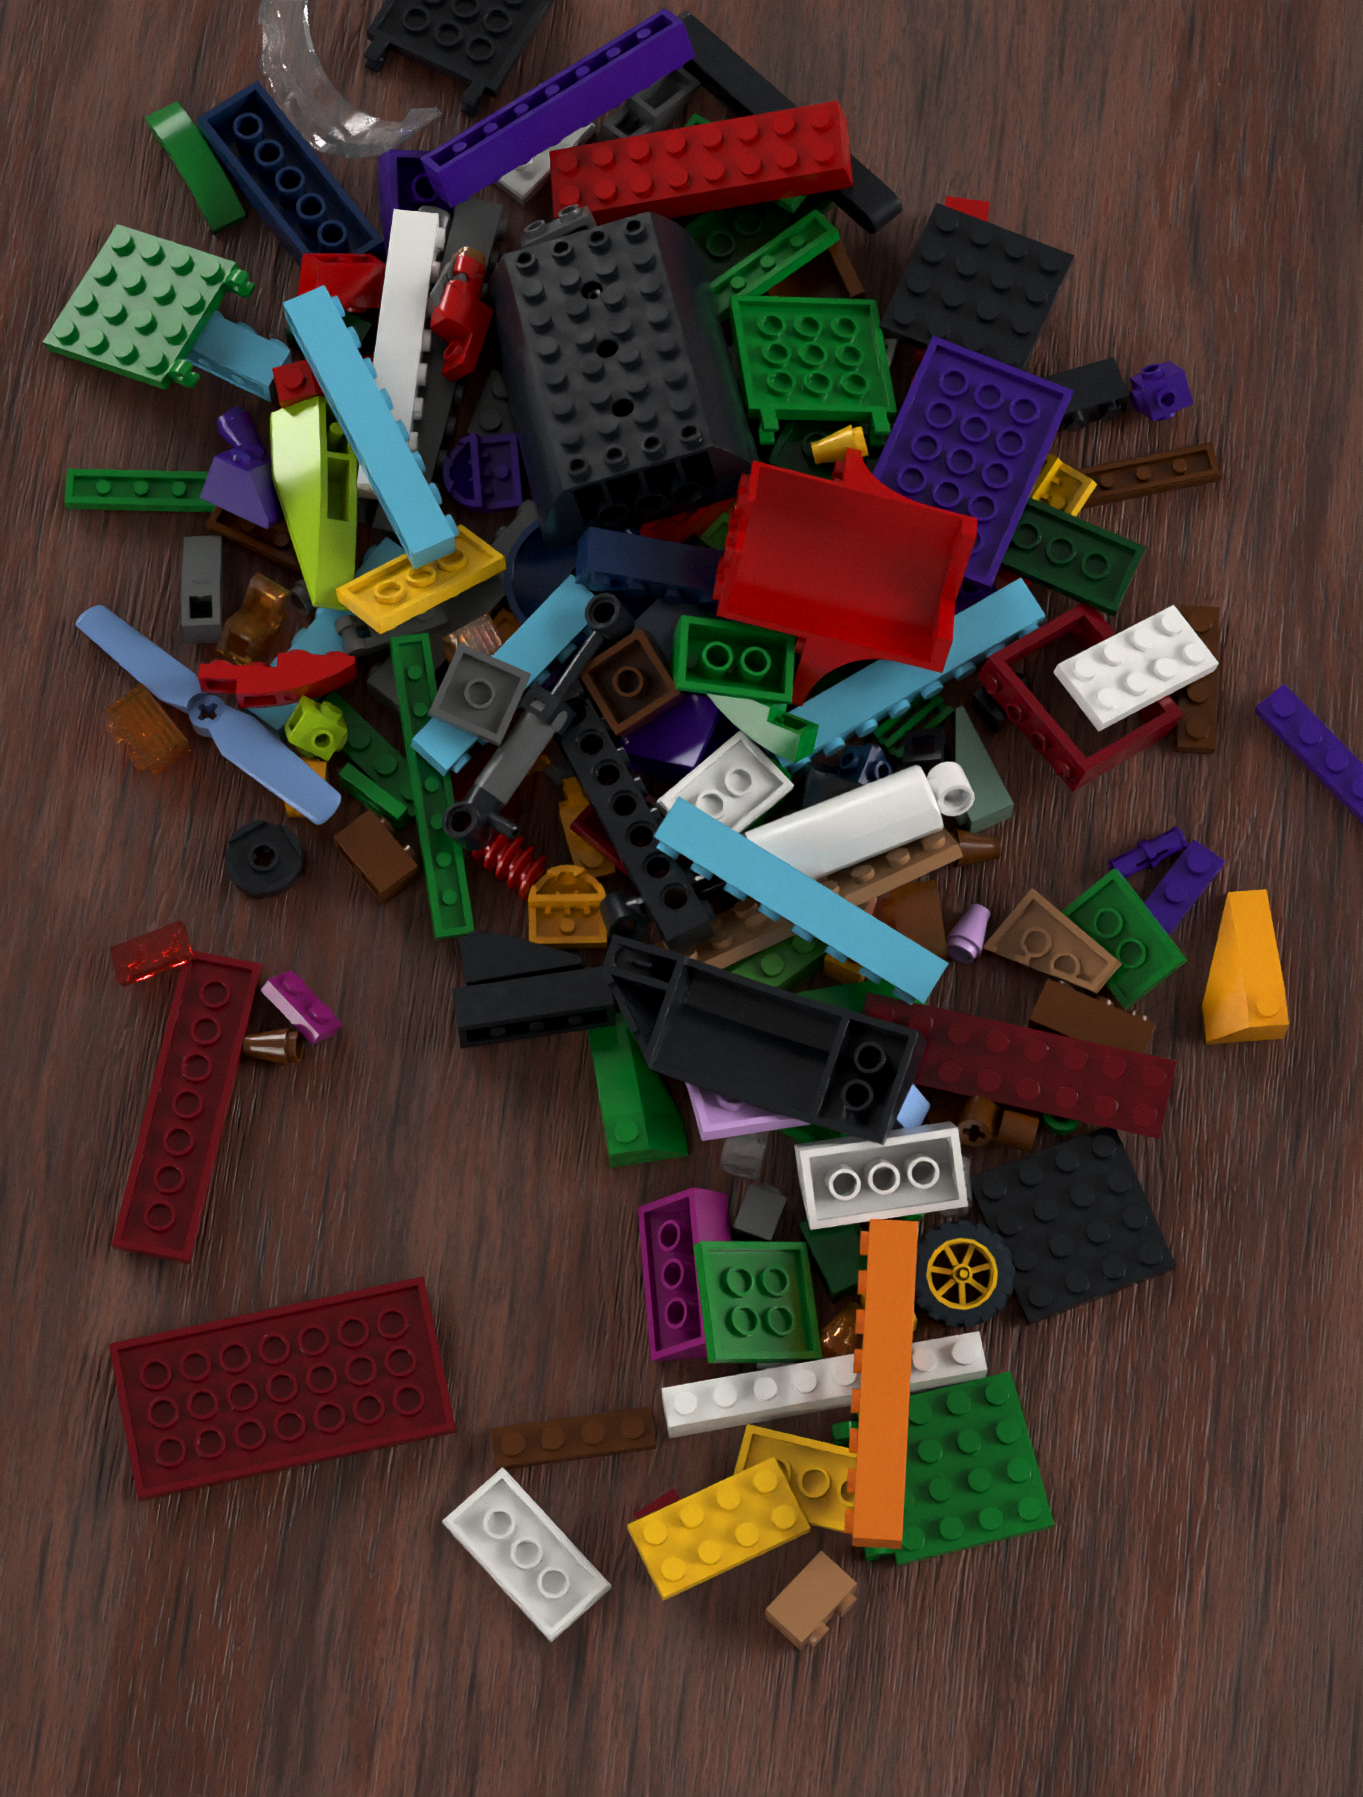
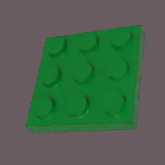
[693,1241,822,1363]

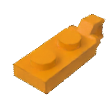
[558,777,616,881]

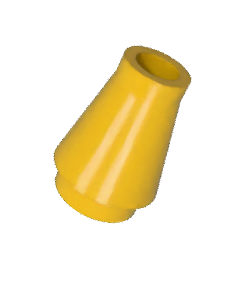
[811,425,869,465]

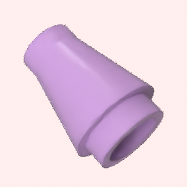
[945,904,991,964]

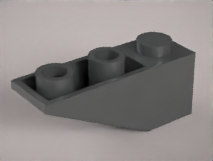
[181,535,224,644]

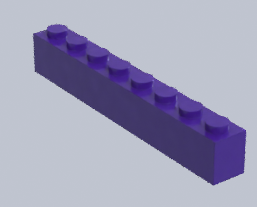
[420,8,696,208]

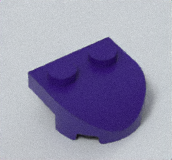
[443,432,525,513]

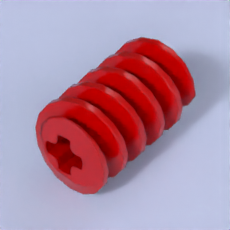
[467,829,548,900]

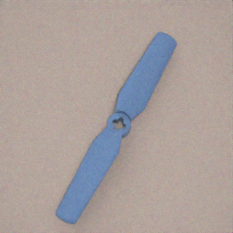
[75,605,341,825]

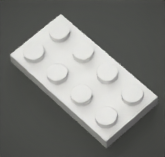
[1053,605,1219,732]

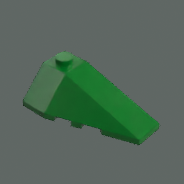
[588,1012,688,1168]

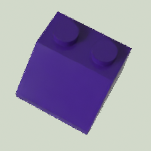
[200,444,285,529]

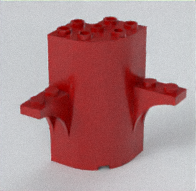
[712,447,978,707]

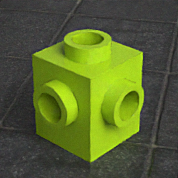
[283,695,348,761]

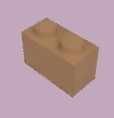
[765,1551,857,1650]

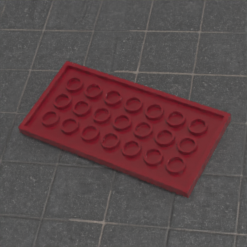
[109,1276,457,1502]

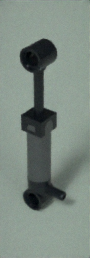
[442,593,635,851]

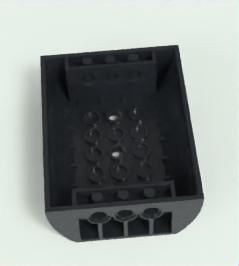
[485,211,760,553]

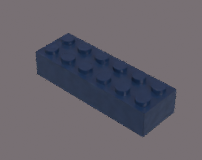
[197,80,387,268]

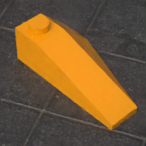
[1201,889,1289,1044]

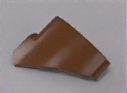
[925,1095,1042,1153]

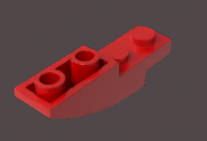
[198,649,357,708]

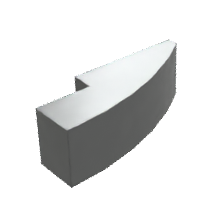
[596,67,702,143]

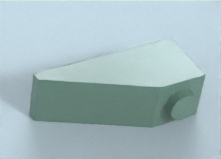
[953,706,1014,833]

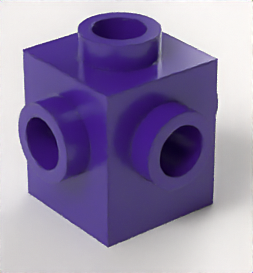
[1129,360,1193,421]

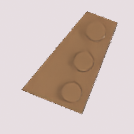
[982,888,1122,994]

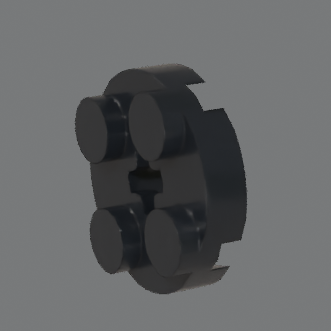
[225,820,303,900]

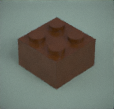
[580,628,690,738]

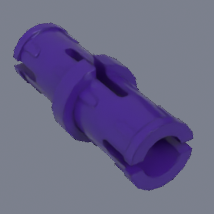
[1108,826,1187,879]

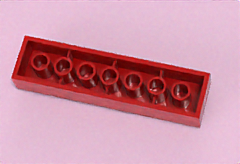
[549,100,853,226]

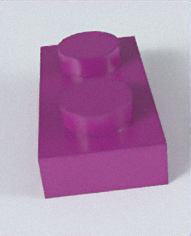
[261,970,343,1045]

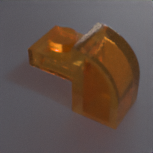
[216,573,290,666]

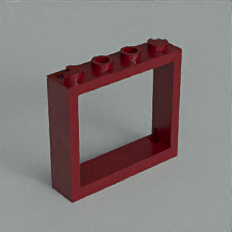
[977,602,1184,792]

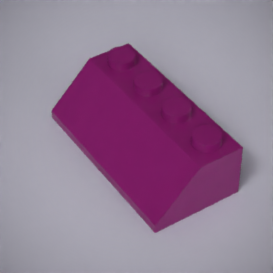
[638,1187,732,1362]

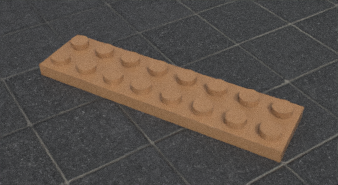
[654,827,963,969]

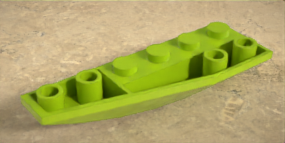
[270,396,357,611]

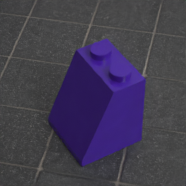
[618,693,740,786]

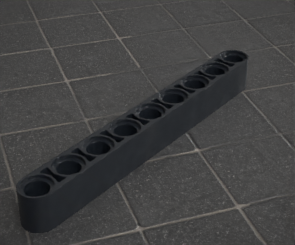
[676,11,903,234]

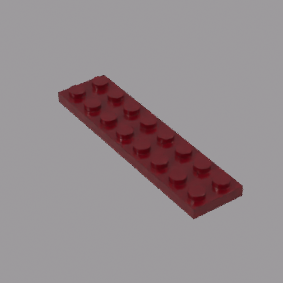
[112,949,263,1265]
[862,992,1177,1139]

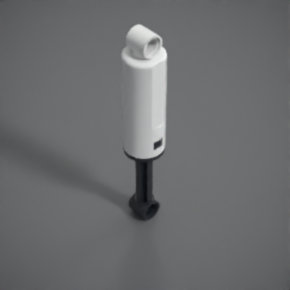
[599,762,975,941]

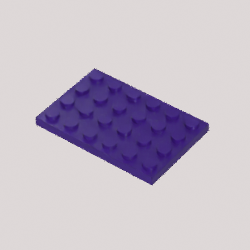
[873,335,1074,592]

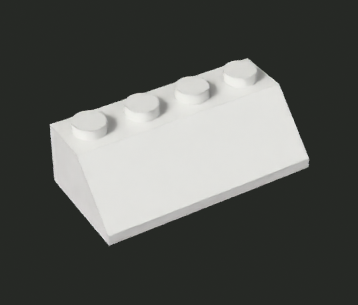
[794,1121,968,1230]

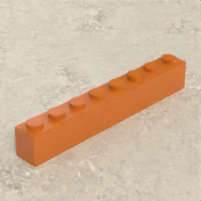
[844,1219,918,1549]

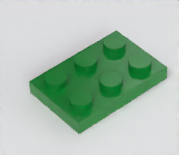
[1061,868,1188,1009]

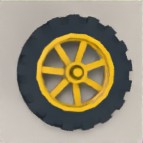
[914,1220,1015,1327]

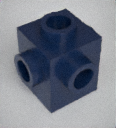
[837,743,897,785]

